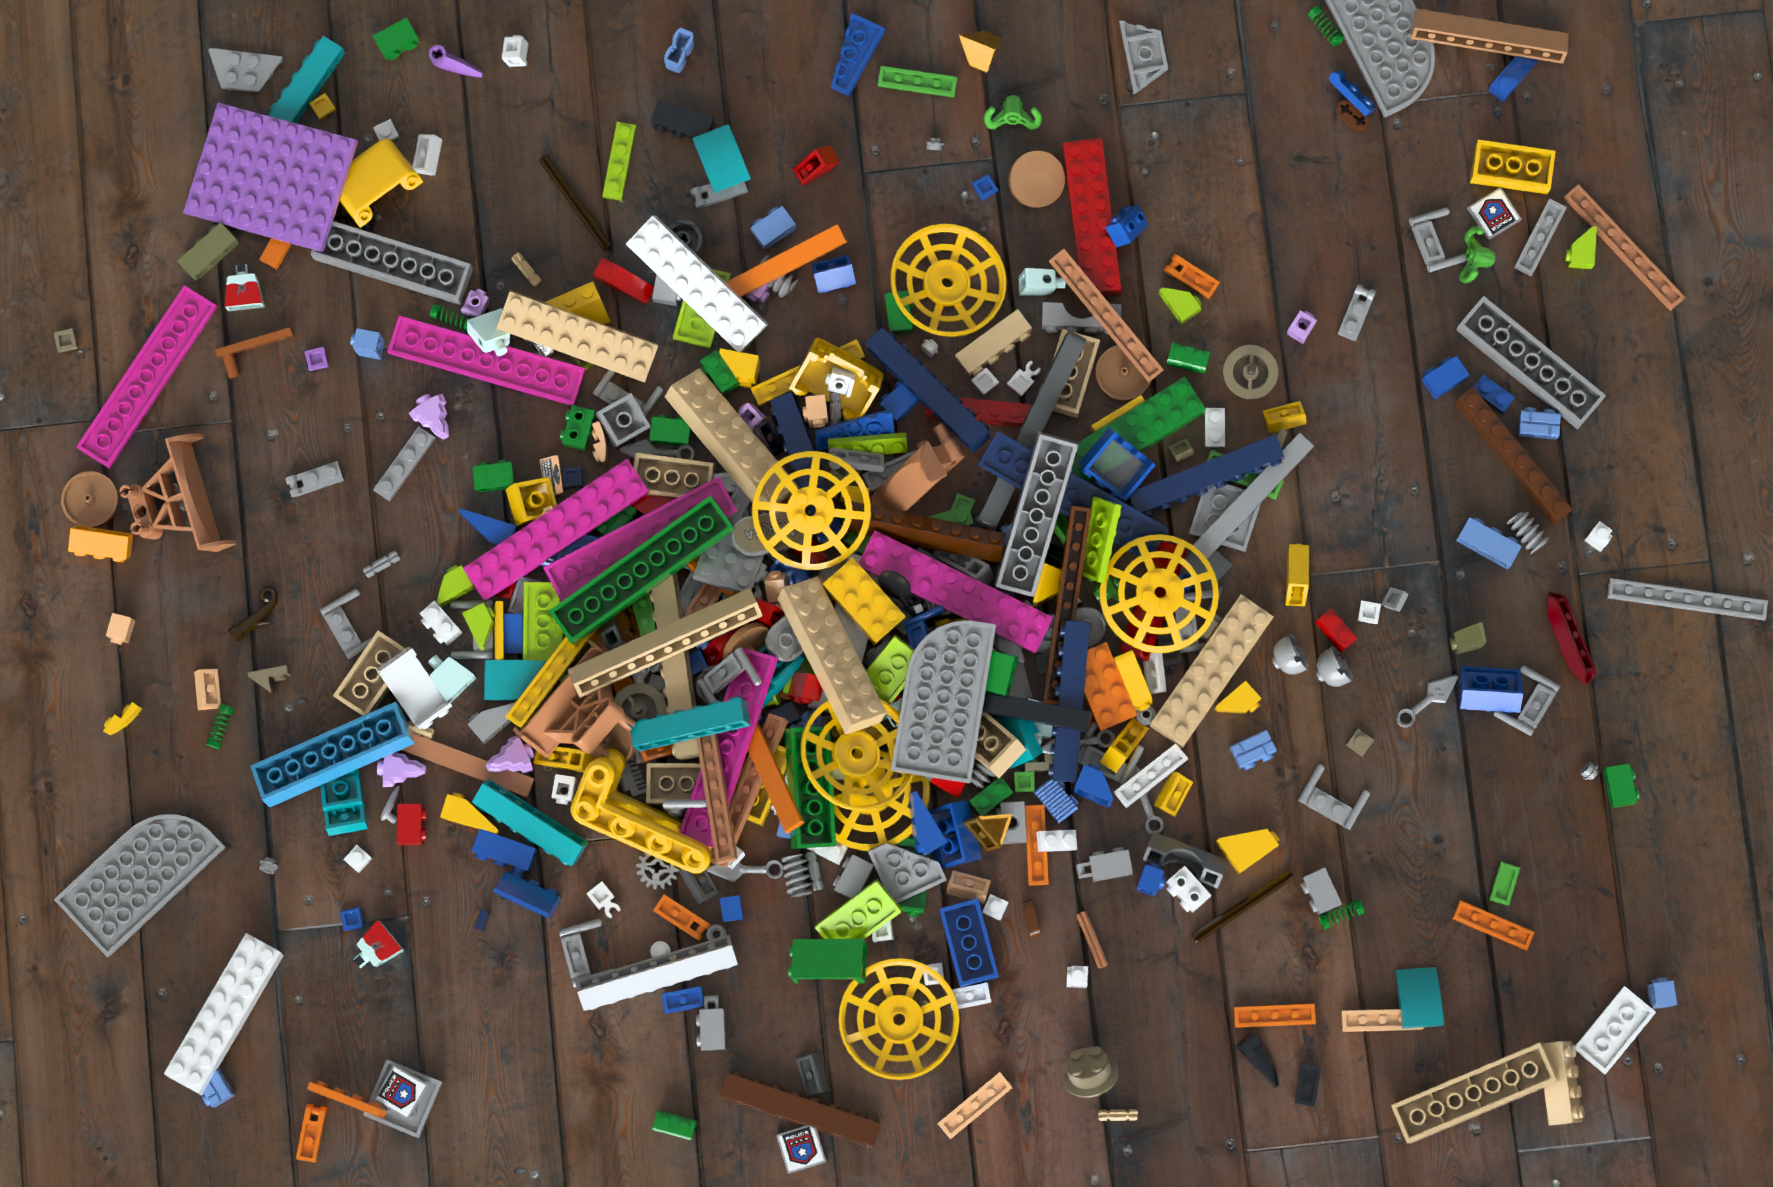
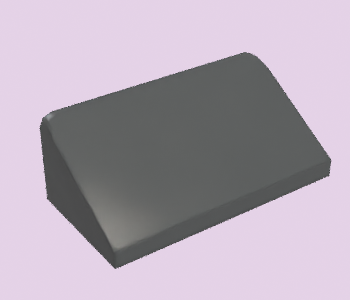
[679,869,719,905]
[796,1052,830,1097]

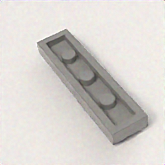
[1514,198,1567,276]
[373,426,435,502]

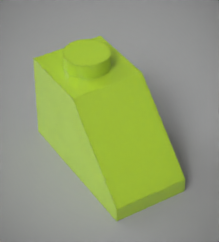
[1565,226,1597,269]
[1159,288,1202,325]
[437,565,475,608]
[462,602,495,651]

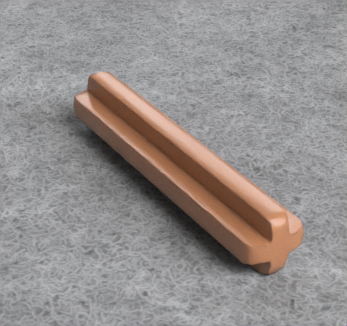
[1077,911,1108,968]

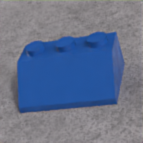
[1459,666,1523,713]
[1073,763,1114,808]
[929,800,982,870]
[493,870,561,919]

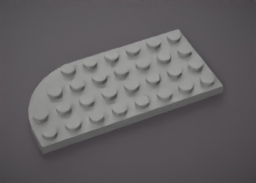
[1325,0,1435,118]
[891,621,996,783]
[54,814,226,958]

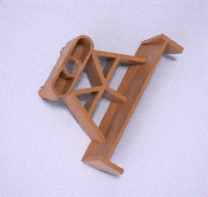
[870,423,965,512]
[119,433,236,552]
[513,638,635,758]

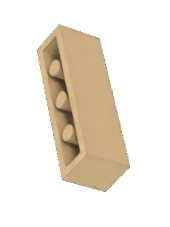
[955,309,1032,377]

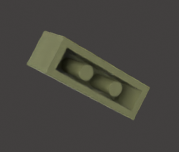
[177,222,239,282]

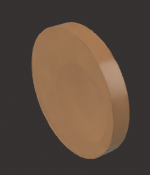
[1009,151,1065,208]
[1095,345,1151,402]
[61,471,119,528]
[723,622,769,660]
[599,723,636,763]

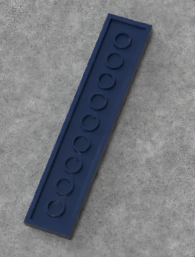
[977,430,1169,557]

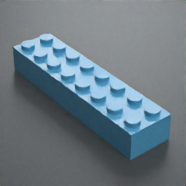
[251,702,415,807]

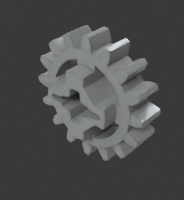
[636,852,680,890]

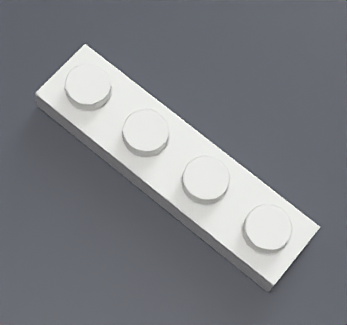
[1114,744,1188,808]

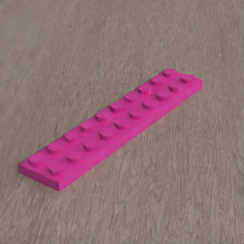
[76,285,218,469]
[387,316,586,406]
[463,459,649,602]
[543,477,737,602]
[858,531,1053,654]
[679,648,778,848]

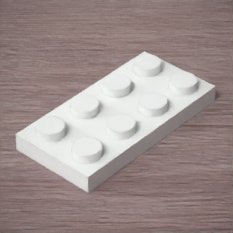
[1575,986,1656,1074]

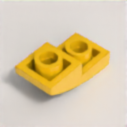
[103,702,142,735]

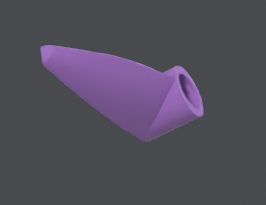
[429,45,484,78]

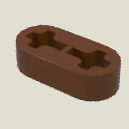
[1336,100,1369,132]
[616,607,640,643]
[1023,899,1040,938]

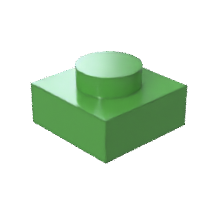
[1014,771,1035,793]

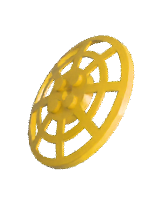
[890,224,1006,337]
[752,451,871,570]
[1099,535,1219,653]
[801,699,914,811]
[833,734,930,851]
[839,958,959,1080]

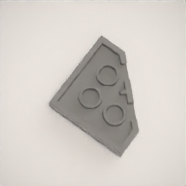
[867,842,947,903]

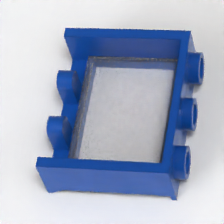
[1078,426,1155,501]

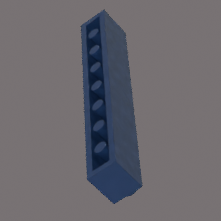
[865,328,991,453]
[770,392,848,544]
[1130,435,1285,516]
[1048,621,1090,782]

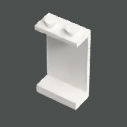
[376,647,452,729]

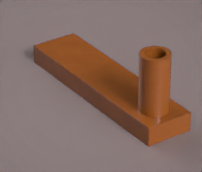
[215,327,294,379]

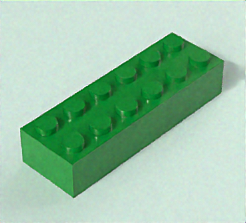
[785,726,836,849]

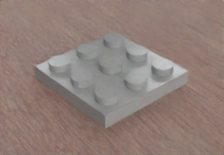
[1189,484,1261,552]
[693,534,765,593]
[363,1059,443,1138]

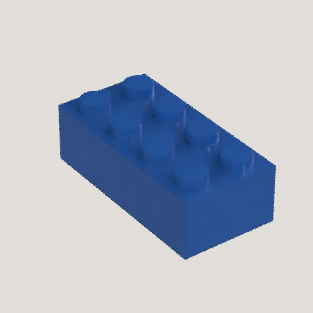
[939,898,999,988]

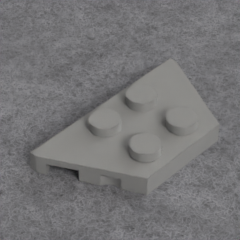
[1119,20,1168,94]
[209,48,283,93]

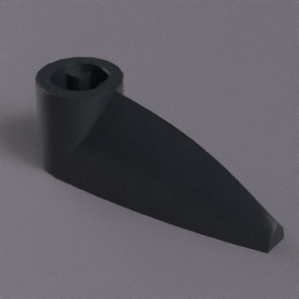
[1236,1032,1279,1088]

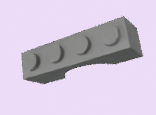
[1042,302,1121,334]

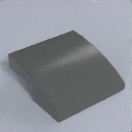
[1179,551,1233,591]

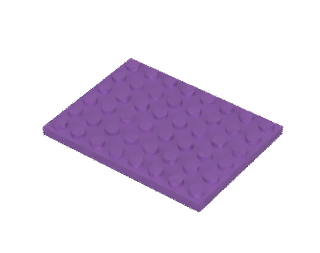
[183,103,358,252]

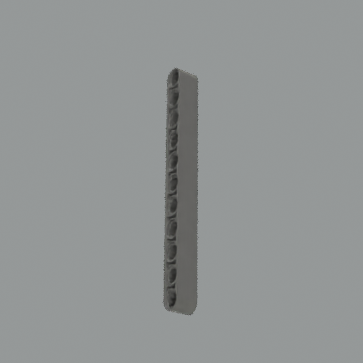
[975,330,1087,531]

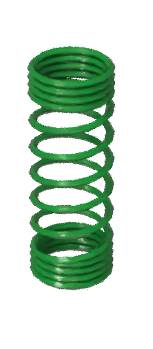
[1307,5,1345,47]
[430,303,473,331]
[205,704,234,749]
[1319,899,1365,930]

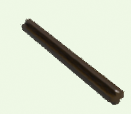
[539,155,612,251]
[1191,870,1294,943]

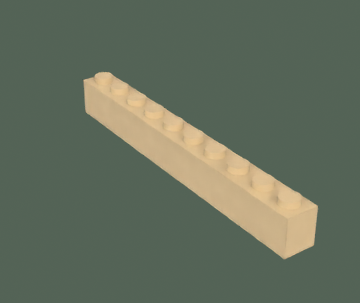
[649,572,699,761]
[567,588,762,697]

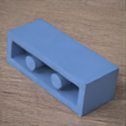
[1456,517,1522,569]

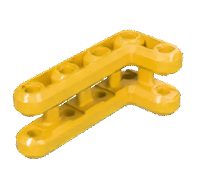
[571,748,712,873]

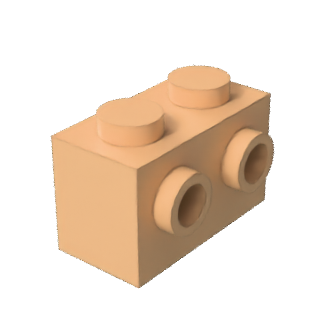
[803,394,829,430]

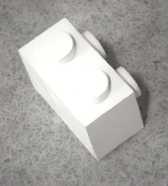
[419,601,462,646]
[1166,866,1211,913]

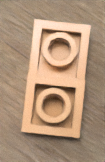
[591,421,608,466]

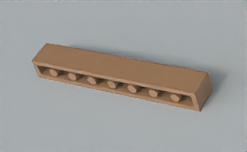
[1411,9,1569,64]

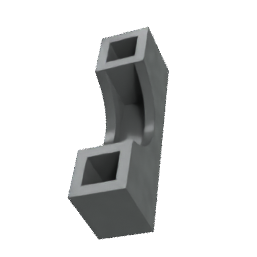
[1143,832,1228,889]

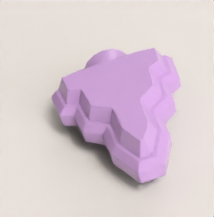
[409,394,449,440]
[486,735,534,773]
[377,752,426,787]

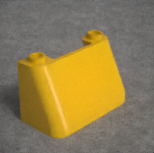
[340,138,423,228]
[789,338,884,421]

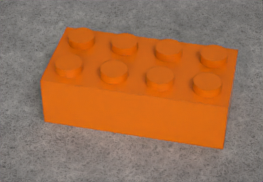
[1084,642,1137,731]

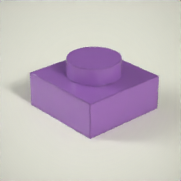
[304,347,329,371]

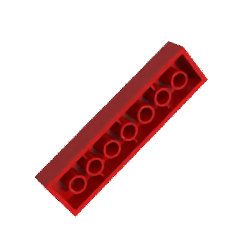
[1063,138,1121,297]

